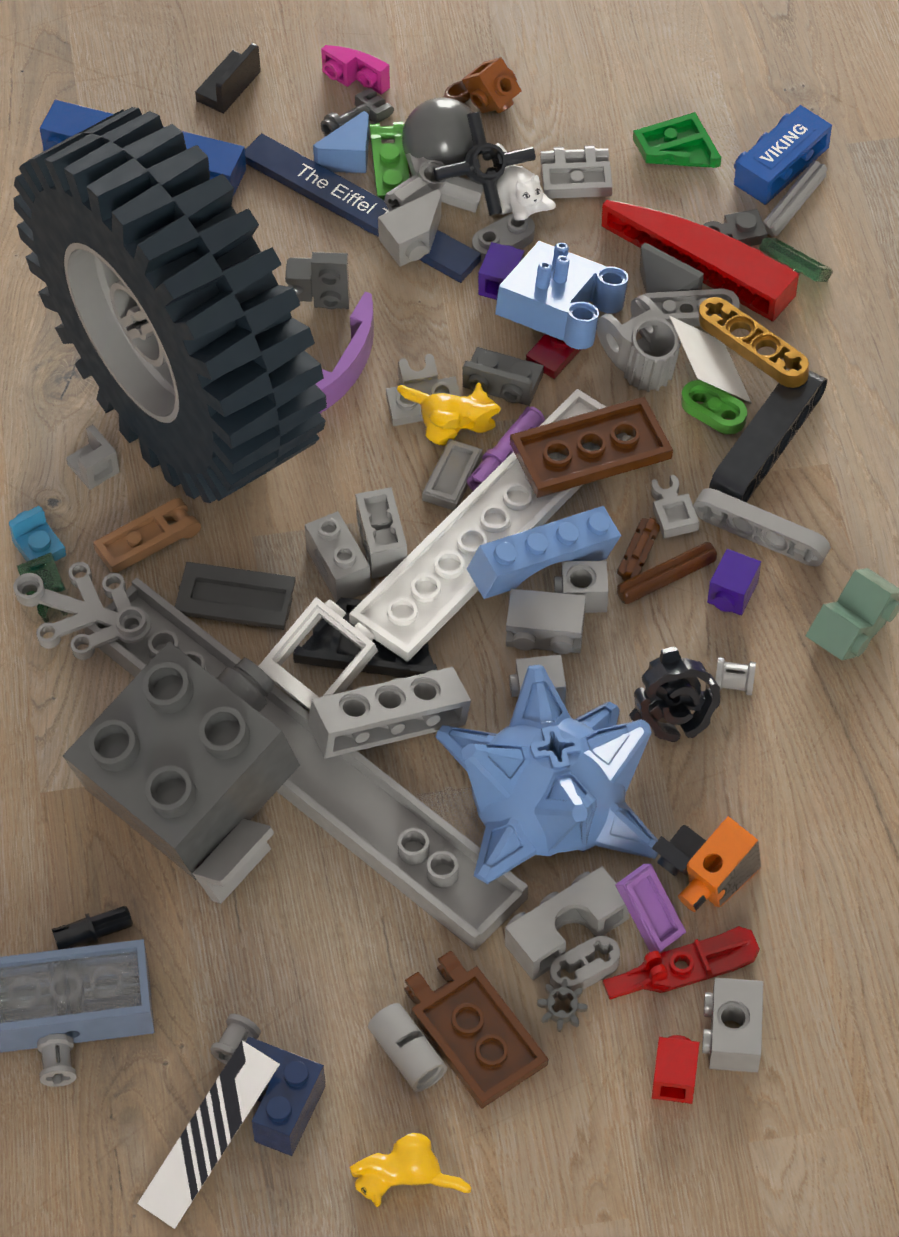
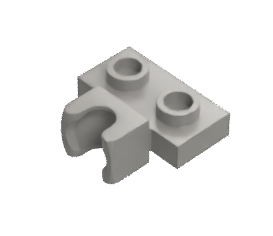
[386,354,460,426]

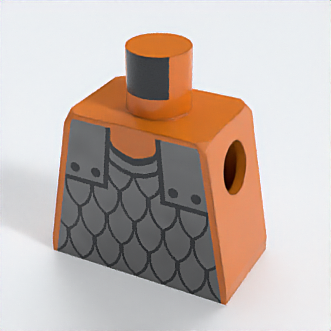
[678,816,761,912]

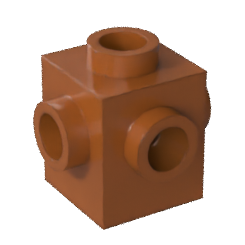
[462,57,522,114]

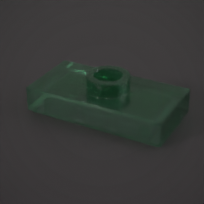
[758,238,833,282]

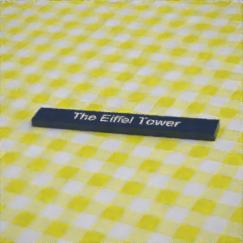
[245,133,481,283]

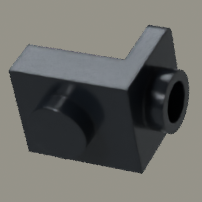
[652,825,706,876]

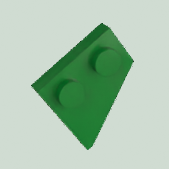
[633,112,721,168]

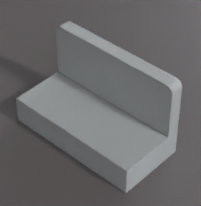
[193,819,274,904]

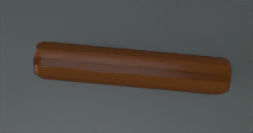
[617,542,717,604]

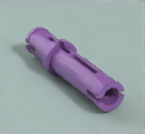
[467,406,545,491]

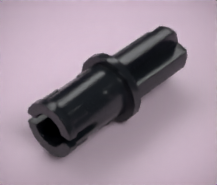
[52,906,133,950]

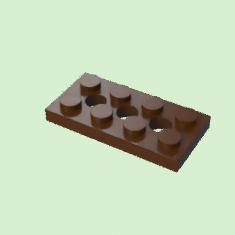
[510,396,673,498]

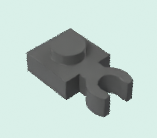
[703,209,768,246]

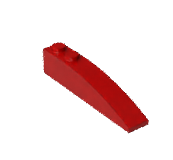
[601,200,799,322]

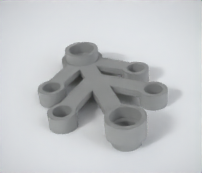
[13,562,151,660]

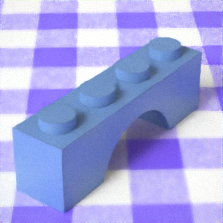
[467,506,621,599]

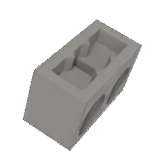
[355,487,407,578]

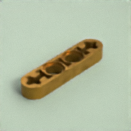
[699,297,809,388]

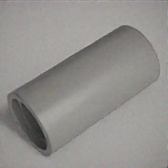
[368,1003,447,1092]

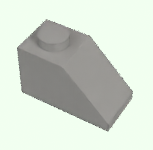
[378,189,442,267]

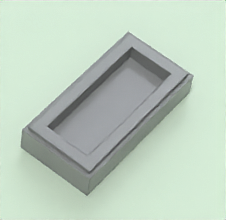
[422,439,483,511]

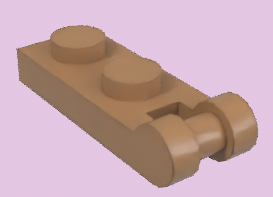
[93,498,201,573]

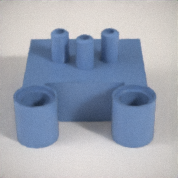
[495,241,628,349]

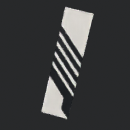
[137,1040,280,1229]

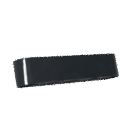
[709,368,828,503]

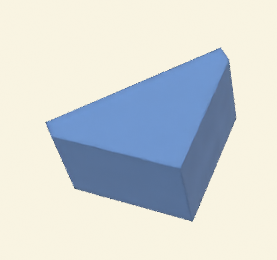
[313,111,370,173]

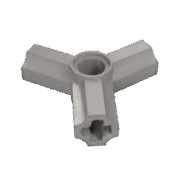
[384,153,483,213]

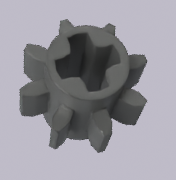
[537,979,588,1032]

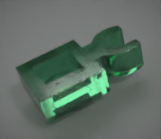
[17,552,68,623]

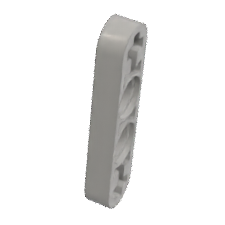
[693,488,831,566]

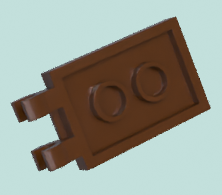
[404,951,549,1109]

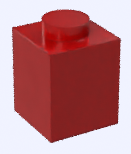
[652,1035,700,1104]

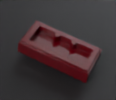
[526,334,582,379]

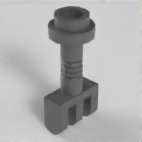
[321,88,394,136]

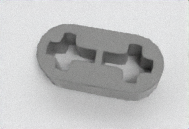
[550,936,620,992]

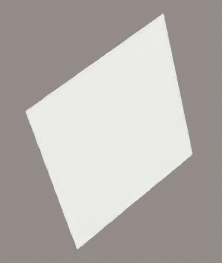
[670,316,751,403]

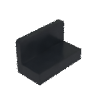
[195,43,261,114]

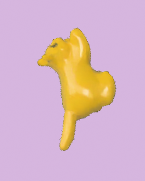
[397,383,501,446]
[350,1133,471,1207]

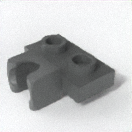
[285,252,350,309]

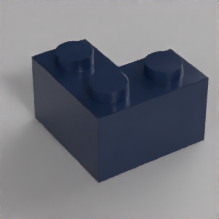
[246,1036,326,1156]

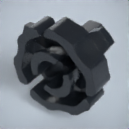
[629,647,720,742]

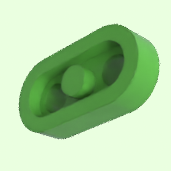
[681,380,747,434]

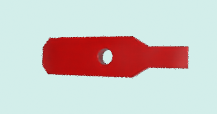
[603,926,760,1000]

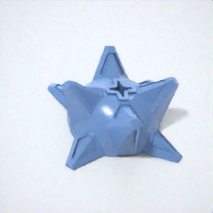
[435,665,658,884]

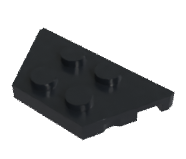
[293,597,438,678]

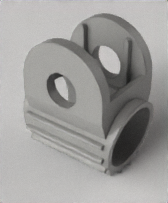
[596,295,681,392]

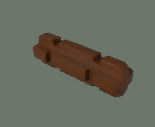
[617,517,660,581]

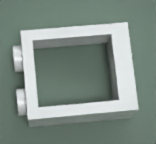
[258,597,378,712]

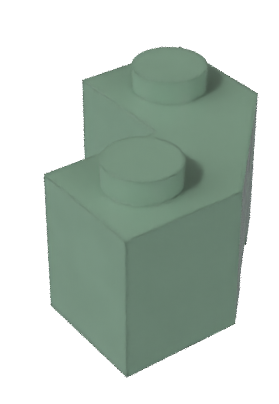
[805,568,899,660]

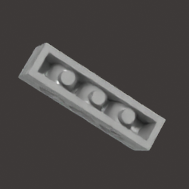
[308,667,471,759]

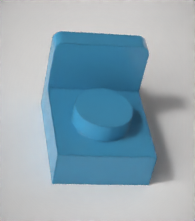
[9,506,67,572]

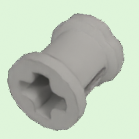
[715,657,756,696]
[210,1014,261,1064]
[37,1033,77,1087]

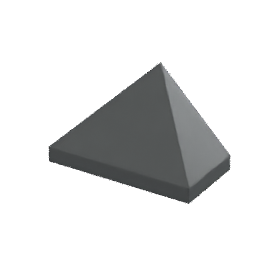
[640,243,704,293]

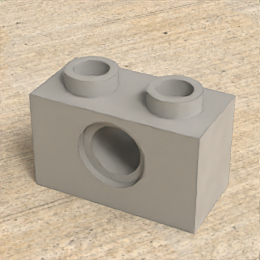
[305,511,371,602]
[702,978,763,1072]

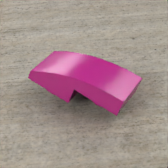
[321,45,390,95]

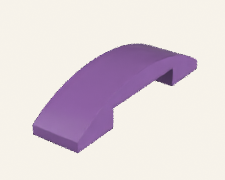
[316,292,374,413]

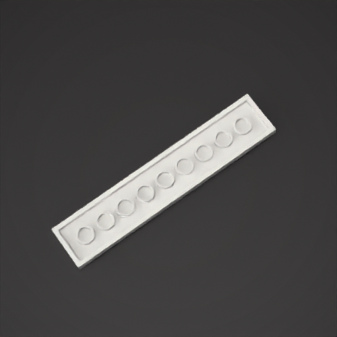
[349,389,631,662]

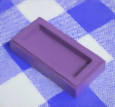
[615,864,686,952]

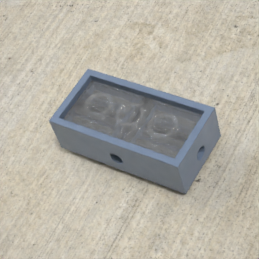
[0,939,155,1053]

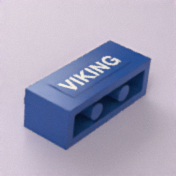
[734,105,832,205]

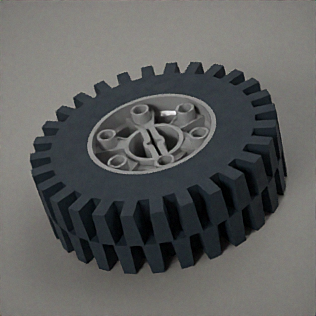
[13,107,327,503]

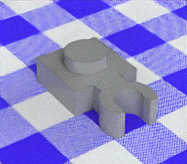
[651,475,699,538]

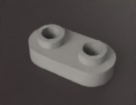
[472,213,535,262]

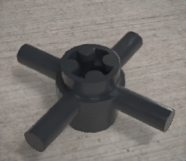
[433,111,536,216]

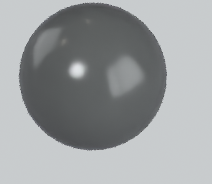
[402,97,479,165]

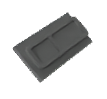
[175,562,296,630]

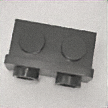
[462,347,544,406]

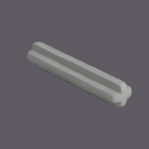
[763,161,827,237]

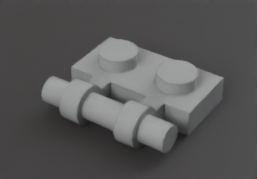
[540,145,612,199]

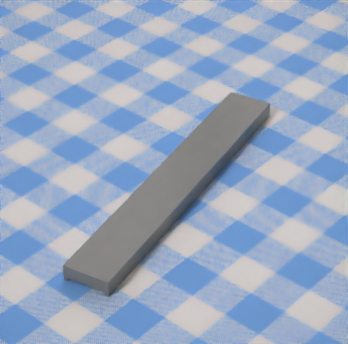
[84,578,528,951]

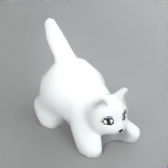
[495,143,556,221]

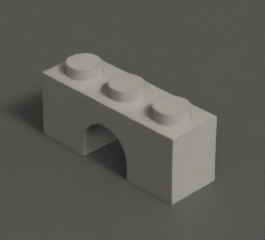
[505,866,630,980]

